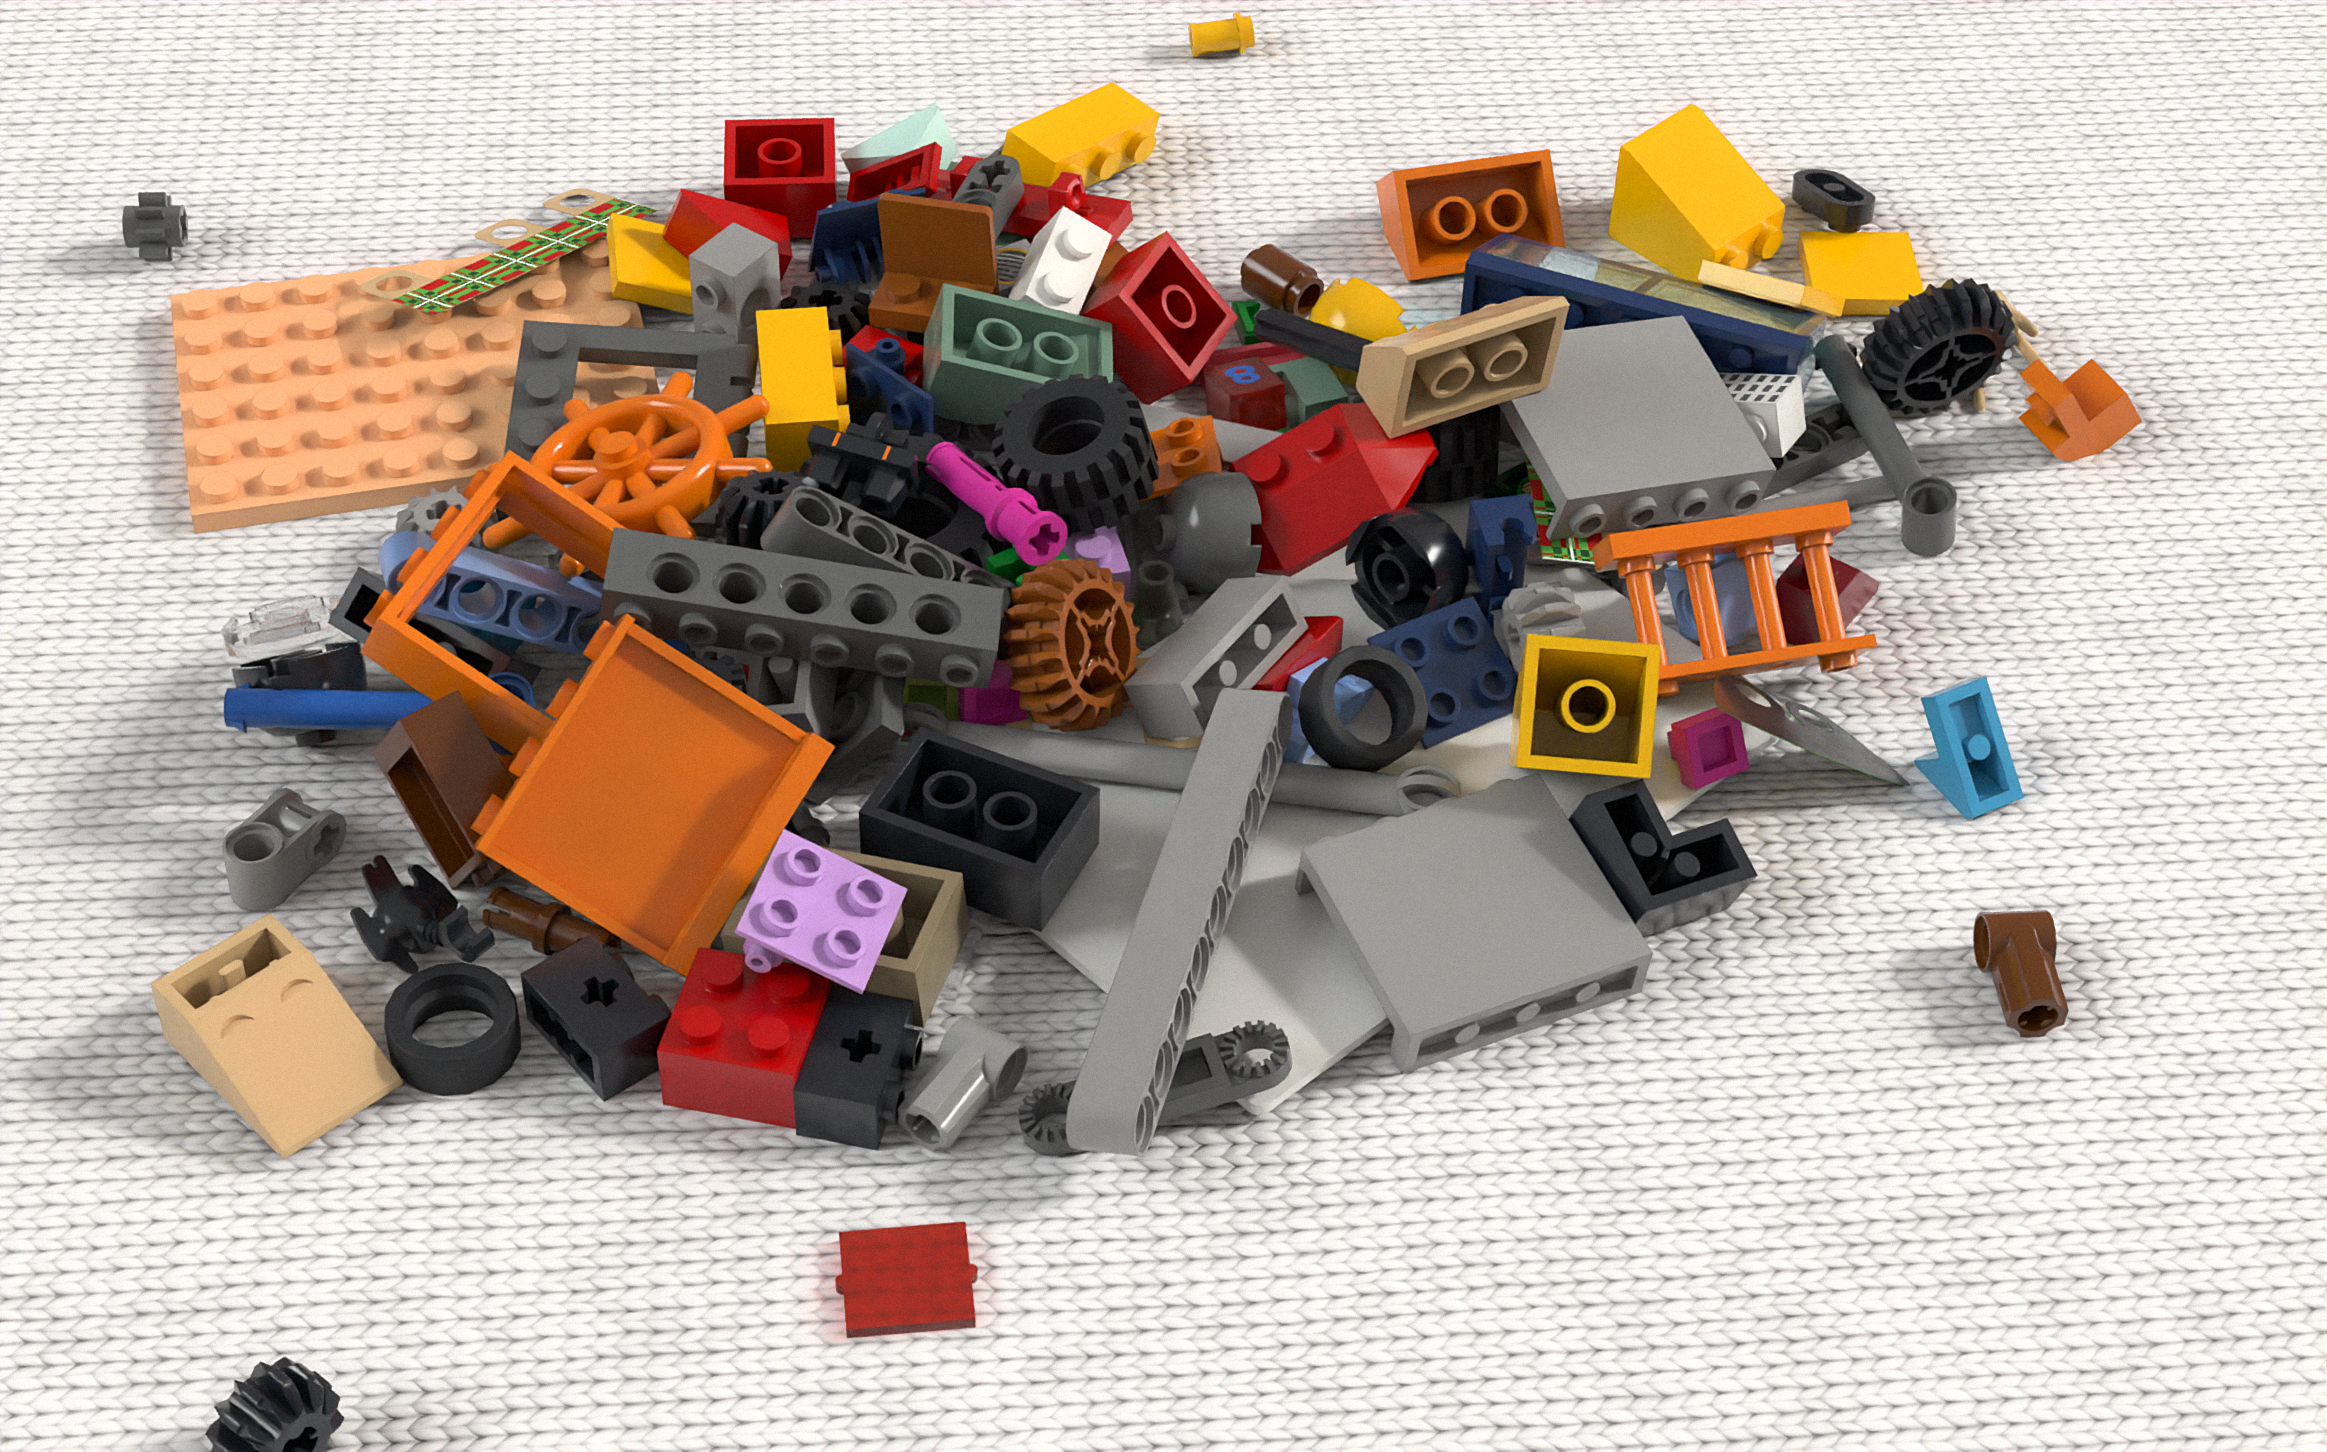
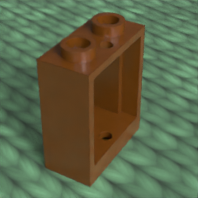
[371,690,514,889]

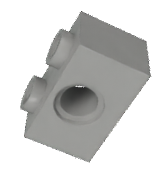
[689,222,781,351]

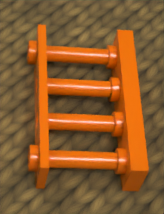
[1592,500,1877,699]

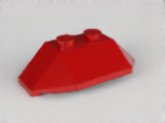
[1228,403,1439,577]

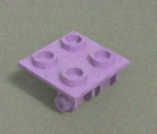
[734,829,908,994]

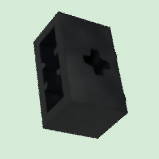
[520,935,672,1102]
[793,985,924,1151]

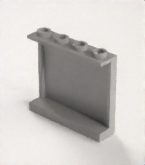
[1498,315,1776,541]
[1295,772,1653,1074]

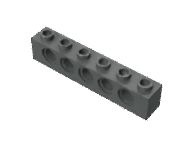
[599,527,1004,689]

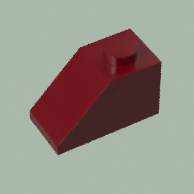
[1775,552,1879,646]

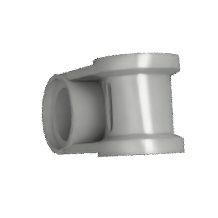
[222,788,347,911]

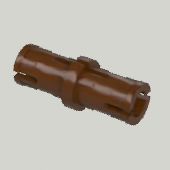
[482,886,621,956]

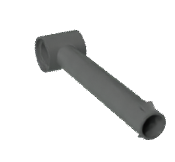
[1813,334,1957,556]

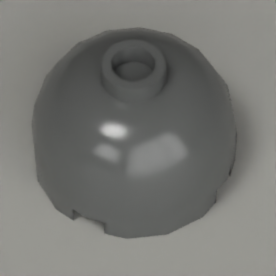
[1151,470,1262,592]

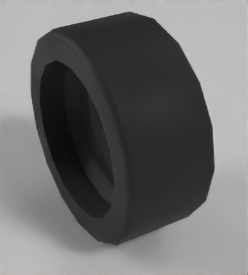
[1298,645,1428,772]
[384,962,521,1096]

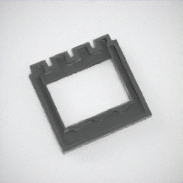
[496,320,758,538]

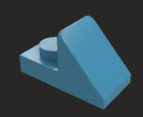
[1914,676,2024,819]

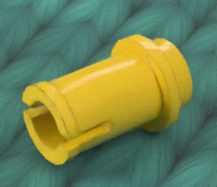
[1188,12,1255,57]

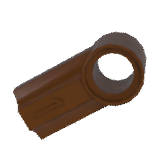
[1973,910,2069,1038]

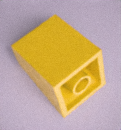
[1608,104,1786,286]
[1509,634,1662,779]

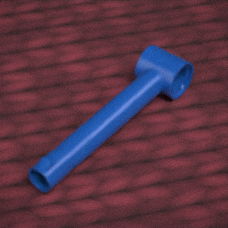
[224,672,537,755]

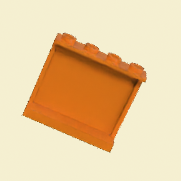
[470,614,836,978]

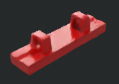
[930,155,1133,250]

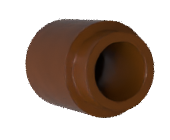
[1240,244,1324,318]

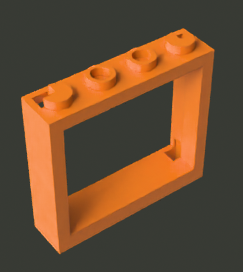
[360,450,665,755]

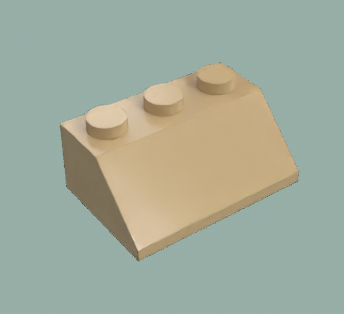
[1355,296,1570,439]

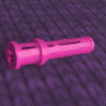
[925,442,1068,566]

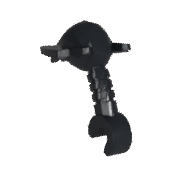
[350,855,495,975]

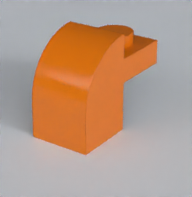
[2018,359,2142,462]

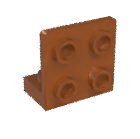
[868,192,1000,333]

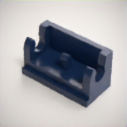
[1462,494,1537,633]

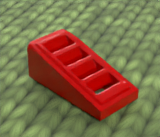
[847,142,942,203]

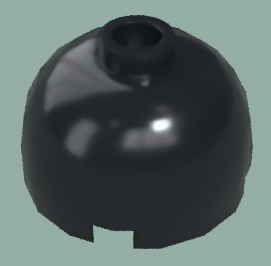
[1345,507,1469,631]
[232,640,367,747]

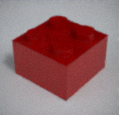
[723,118,837,239]
[1079,231,1238,405]
[657,947,834,1129]

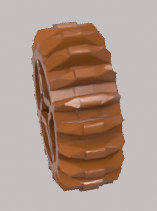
[1001,558,1142,732]

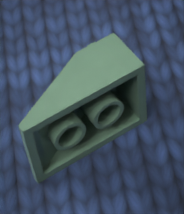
[922,283,1113,425]

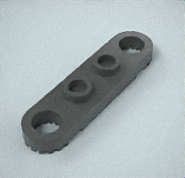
[1018,1020,1292,1156]

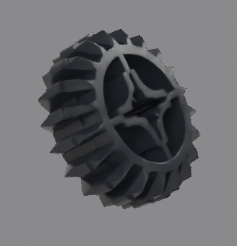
[1859,278,2018,415]

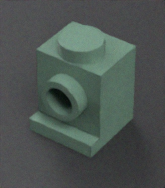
[1265,357,1349,429]

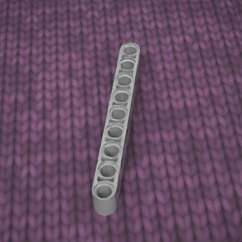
[1066,688,1293,1157]

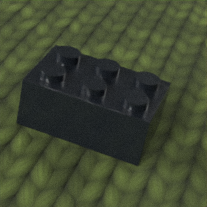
[859,726,1100,932]

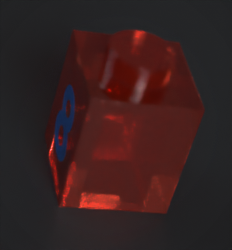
[1204,356,1287,431]

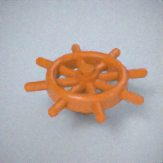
[482,371,773,578]

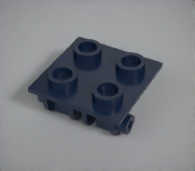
[807,187,926,285]
[846,338,933,437]
[1366,596,1518,750]

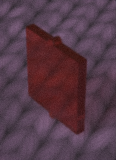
[835,1222,978,1338]

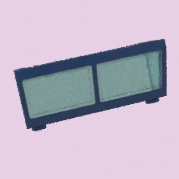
[1460,232,1827,395]

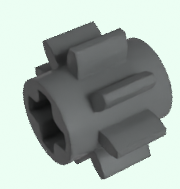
[122,192,188,261]

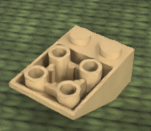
[151,913,402,1159]

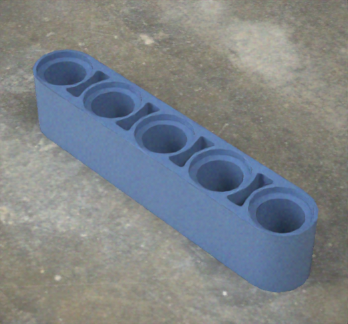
[378,531,604,658]

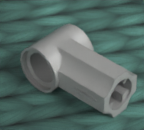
[898,1016,1028,1152]

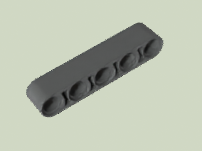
[760,486,1016,661]

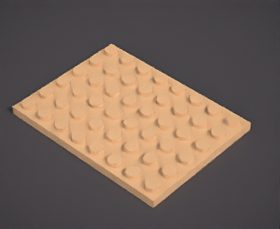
[170,238,666,534]

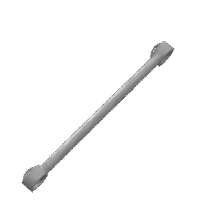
[886,702,1461,817]

